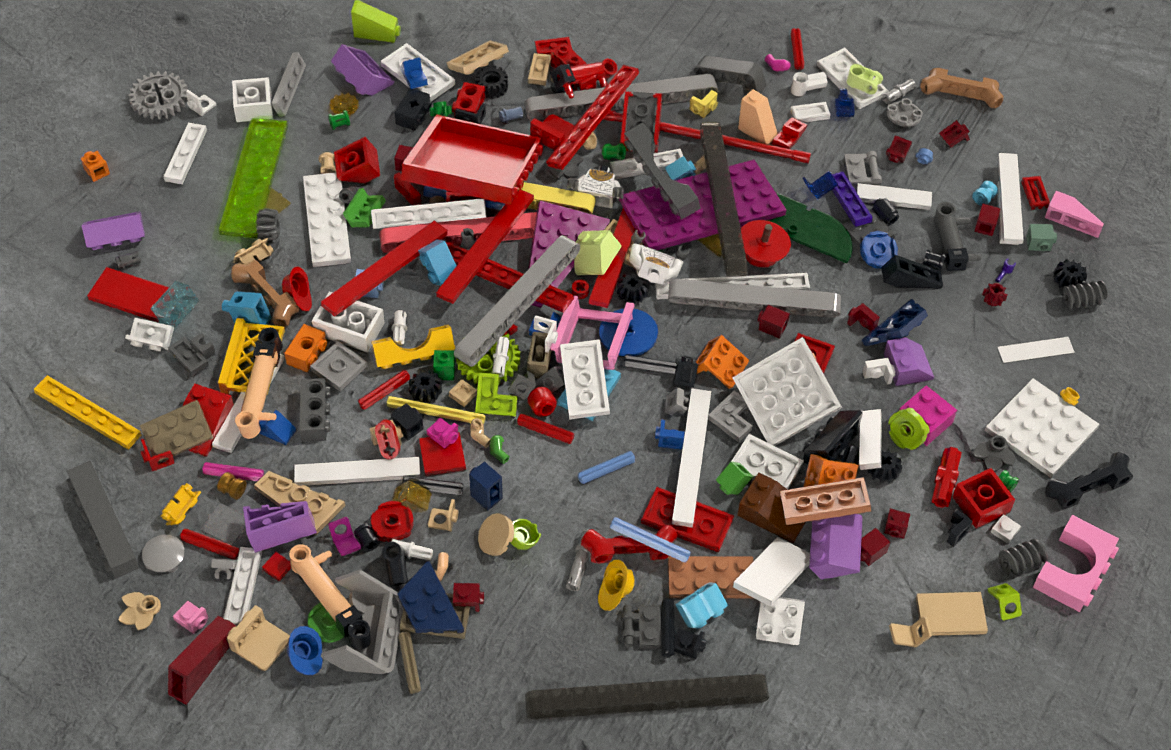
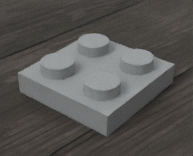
[310,341,368,392]

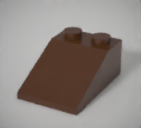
[737,472,806,544]

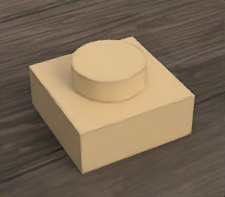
[449,380,477,407]

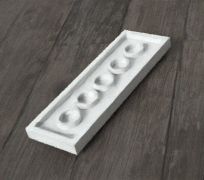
[303,172,351,267]

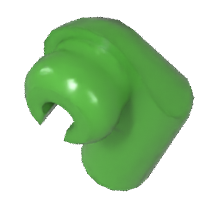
[490,435,510,464]

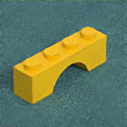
[371,325,455,369]

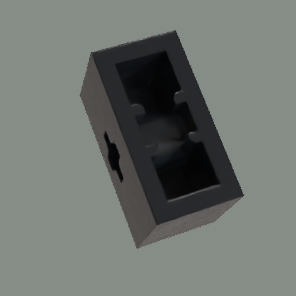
[395,89,432,131]

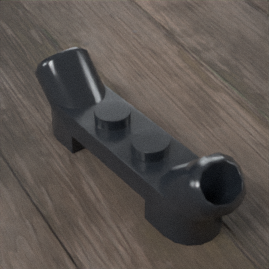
[1045,452,1133,509]

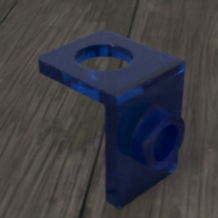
[802,171,838,199]

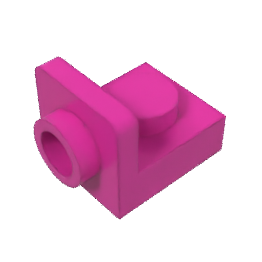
[426,417,459,448]

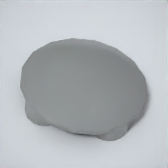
[886,98,923,127]
[142,535,185,573]

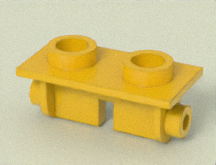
[161,483,201,525]

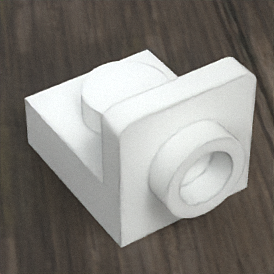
[862,358,895,385]

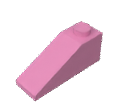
[1045,191,1104,238]

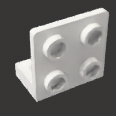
[756,597,805,645]

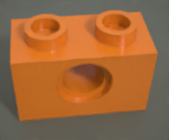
[284,324,327,373]

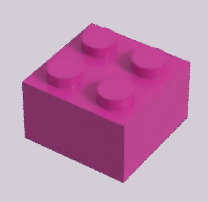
[899,385,957,446]

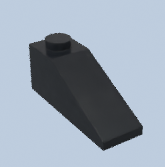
[881,255,943,288]

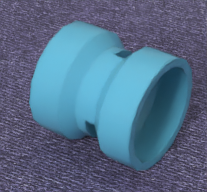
[972,181,998,206]

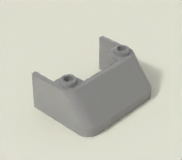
[321,570,403,674]

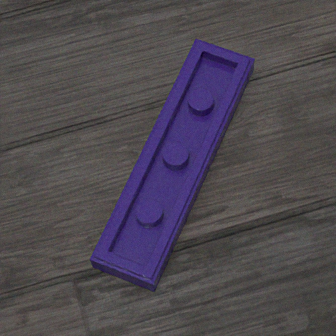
[826,171,873,227]

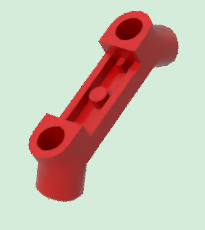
[580,525,678,563]

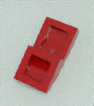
[772,117,807,149]

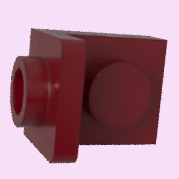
[939,120,970,148]
[847,303,880,331]
[884,508,910,539]

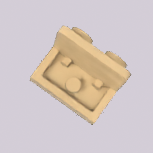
[227,605,290,671]

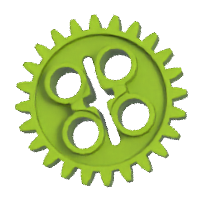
[456,334,520,385]

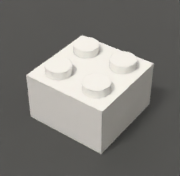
[232,77,273,122]

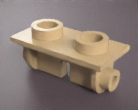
[233,238,274,265]

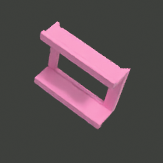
[550,296,634,370]

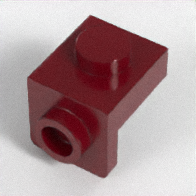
[886,135,912,163]
[453,583,484,612]

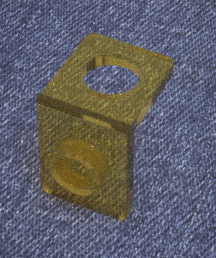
[392,480,431,511]

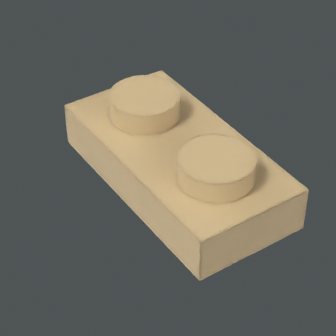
[528,53,551,86]

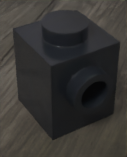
[391,403,423,441]

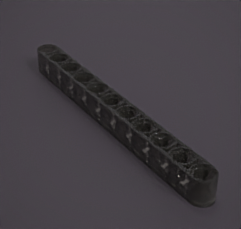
[700,122,748,277]
[525,674,769,719]

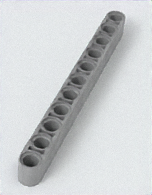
[524,74,719,121]

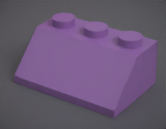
[331,44,395,96]
[81,211,145,250]
[809,514,862,580]

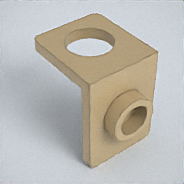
[428,499,459,531]
[889,617,932,647]

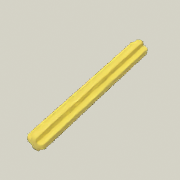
[387,396,485,425]

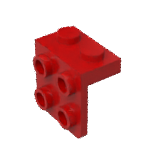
[530,114,575,150]

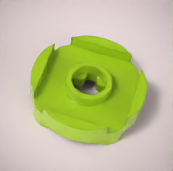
[888,408,930,450]

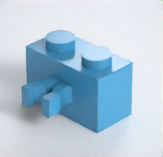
[418,240,456,286]

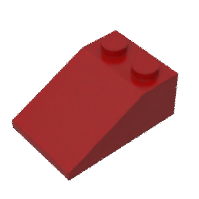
[183,384,234,457]

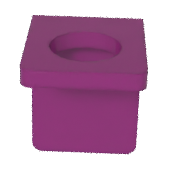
[328,517,361,556]

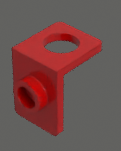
[574,75,597,91]
[140,439,175,472]

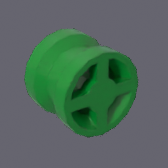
[999,470,1019,493]

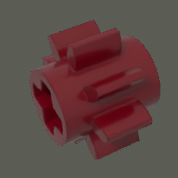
[982,283,1008,307]

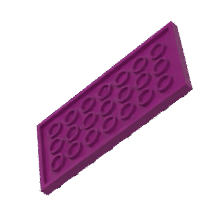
[619,160,787,251]

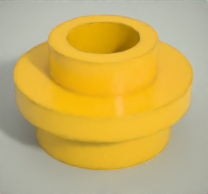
[1060,387,1080,405]

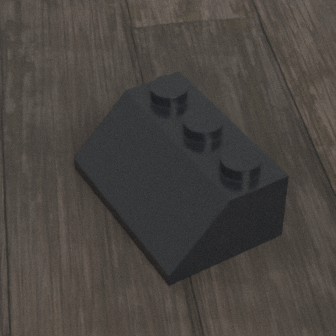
[802,410,863,465]

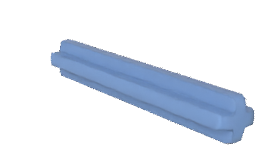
[610,517,691,563]

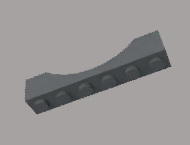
[624,122,701,220]

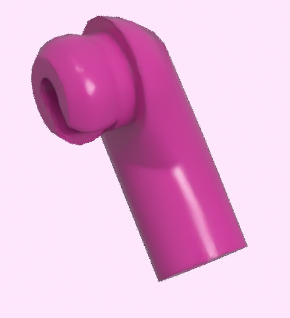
[764,54,791,71]

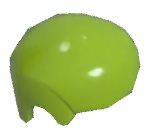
[510,518,541,550]

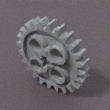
[129,71,188,120]

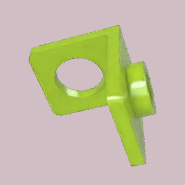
[988,583,1022,621]

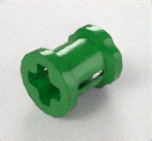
[328,110,350,130]
[602,144,626,160]

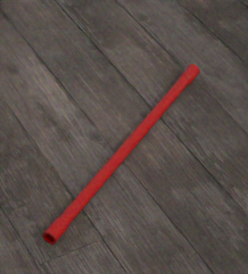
[603,110,811,164]

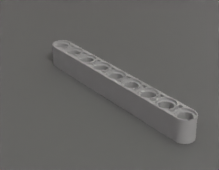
[454,235,580,366]
[668,279,841,318]

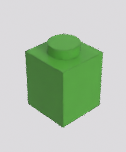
[716,461,754,495]

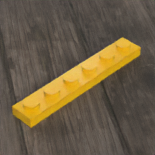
[34,375,142,450]

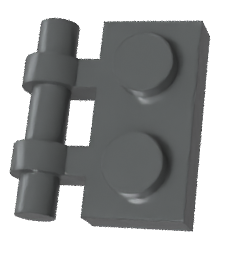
[621,604,661,649]

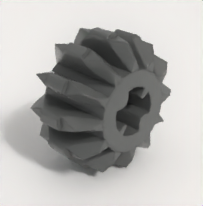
[256,208,280,241]

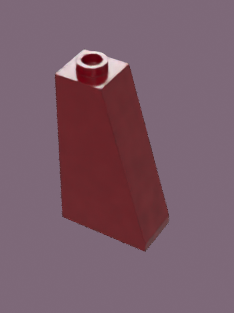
[168,616,236,705]

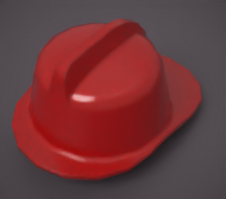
[282,267,312,311]

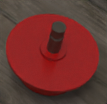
[738,220,791,268]

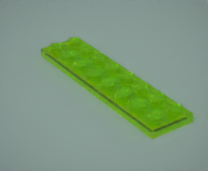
[218,118,288,238]

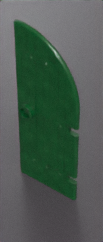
[766,192,852,263]

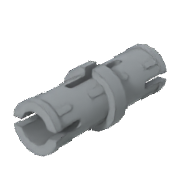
[882,78,916,104]

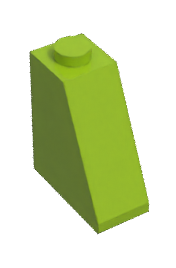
[351,0,401,43]

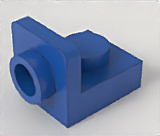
[655,420,685,450]

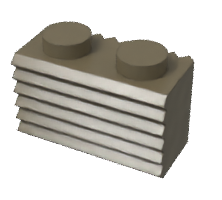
[527,332,552,379]

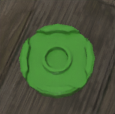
[308,602,343,643]

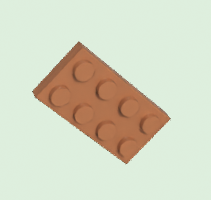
[780,477,871,525]
[668,556,753,598]

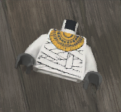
[566,165,624,208]
[629,230,690,285]

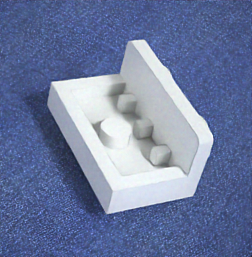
[125,318,174,352]

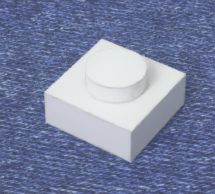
[991,514,1021,544]

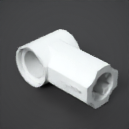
[791,72,828,96]

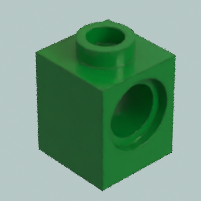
[433,350,455,381]

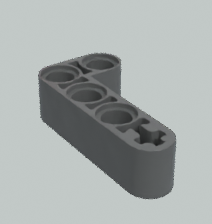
[694,56,766,96]

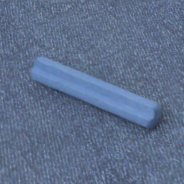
[578,451,635,484]

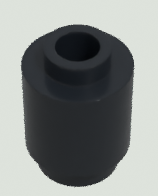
[872,198,899,226]

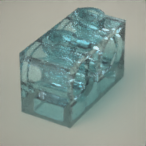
[150,281,199,329]

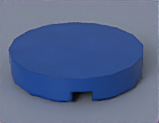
[860,231,898,269]

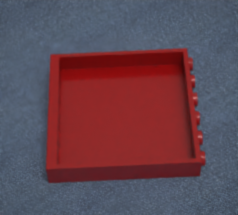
[401,115,543,205]

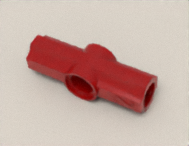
[931,447,962,508]

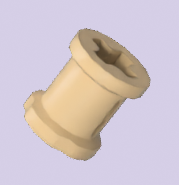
[319,152,336,174]

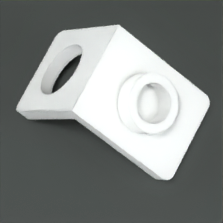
[186,90,216,116]
[534,316,558,353]

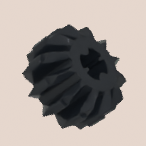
[1053,259,1087,288]
[616,272,649,304]
[408,370,442,404]
[867,448,902,484]

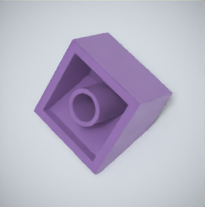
[884,337,934,386]

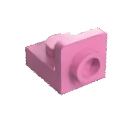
[173,601,208,634]

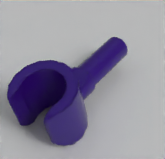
[995,258,1016,283]

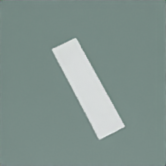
[998,337,1075,363]

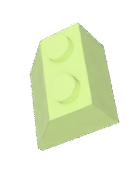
[574,230,622,275]

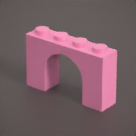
[1033,515,1119,612]

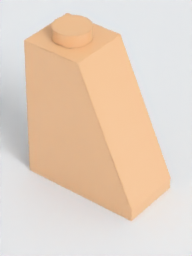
[738,89,778,145]

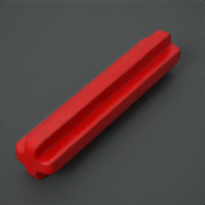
[791,28,804,70]
[358,370,410,410]
[517,414,574,444]
[180,529,239,560]

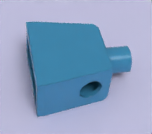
[222,292,272,325]

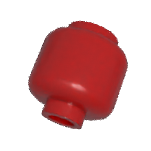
[527,387,557,417]

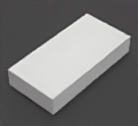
[790,102,830,123]

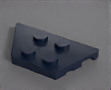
[862,299,928,346]
[398,561,464,633]

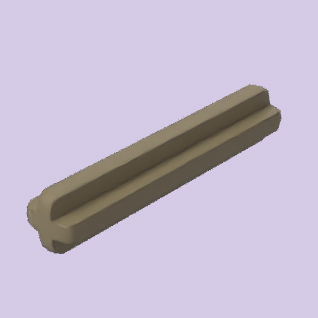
[398,631,421,694]

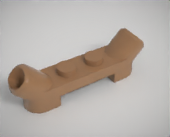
[920,68,1004,109]
[231,260,299,328]

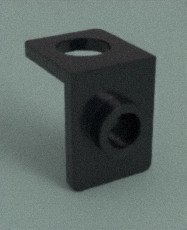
[455,103,486,124]

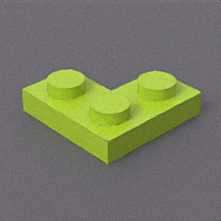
[475,373,518,417]

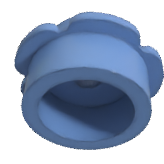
[915,148,933,164]

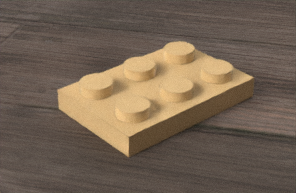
[447,41,509,75]

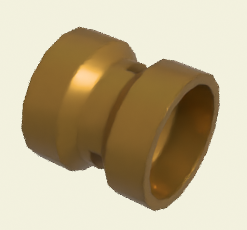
[217,472,247,500]

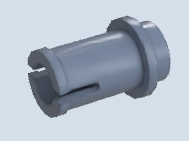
[499,107,523,123]

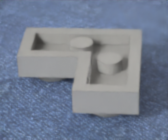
[708,390,752,442]

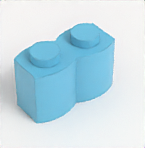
[676,582,728,629]

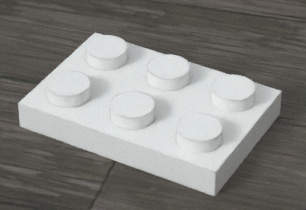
[732,434,804,490]

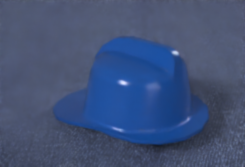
[287,626,323,675]

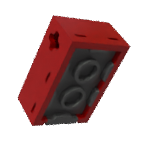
[620,91,662,153]

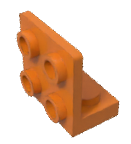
[696,335,749,389]
[803,454,858,487]

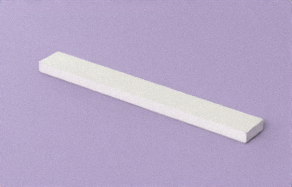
[655,273,810,299]
[672,389,711,527]

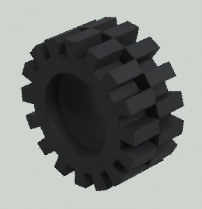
[476,65,508,99]

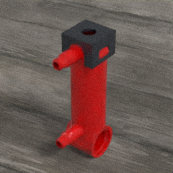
[550,58,618,99]

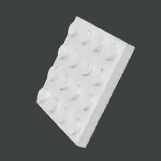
[733,337,842,446]
[985,378,1099,478]

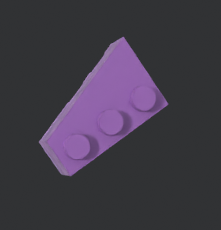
[243,501,317,553]

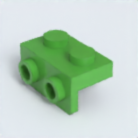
[343,188,386,227]

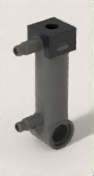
[934,202,981,271]

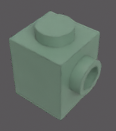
[1026,224,1057,251]

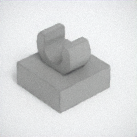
[665,387,689,415]
[211,558,237,579]

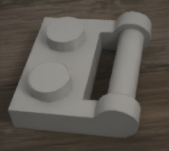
[844,151,882,187]

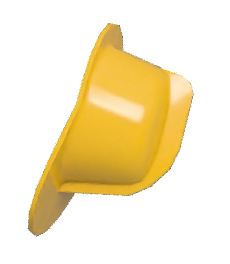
[598,560,635,611]

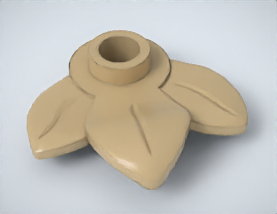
[118,592,161,630]

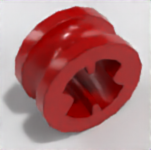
[572,280,589,299]

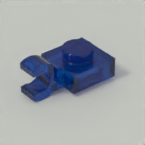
[835,88,855,117]

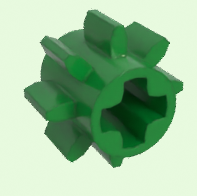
[430,101,452,117]

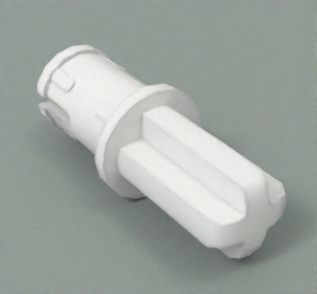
[392,310,407,346]
[491,337,509,377]
[390,539,433,560]

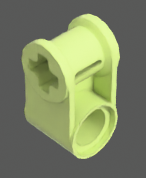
[846,64,883,95]

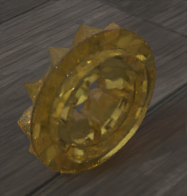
[330,92,359,115]

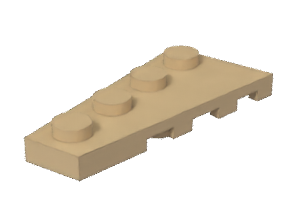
[254,471,345,534]

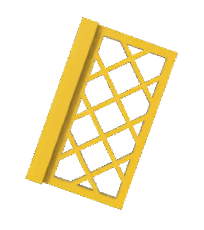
[218,318,285,395]

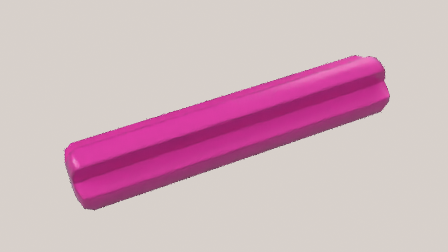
[203,462,264,481]

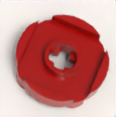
[371,501,414,542]

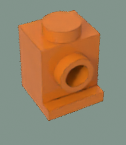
[81,150,110,182]

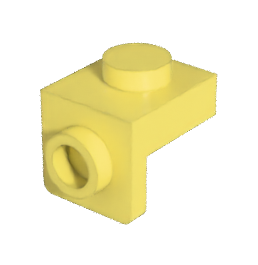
[690,90,718,118]

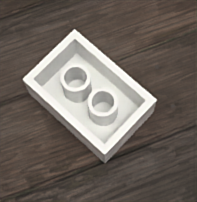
[312,291,385,353]

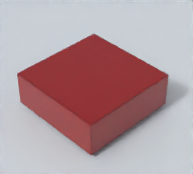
[262,552,291,581]

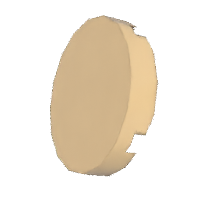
[478,513,514,556]

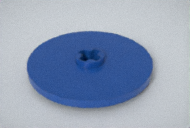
[599,309,658,356]

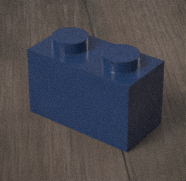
[469,461,503,511]

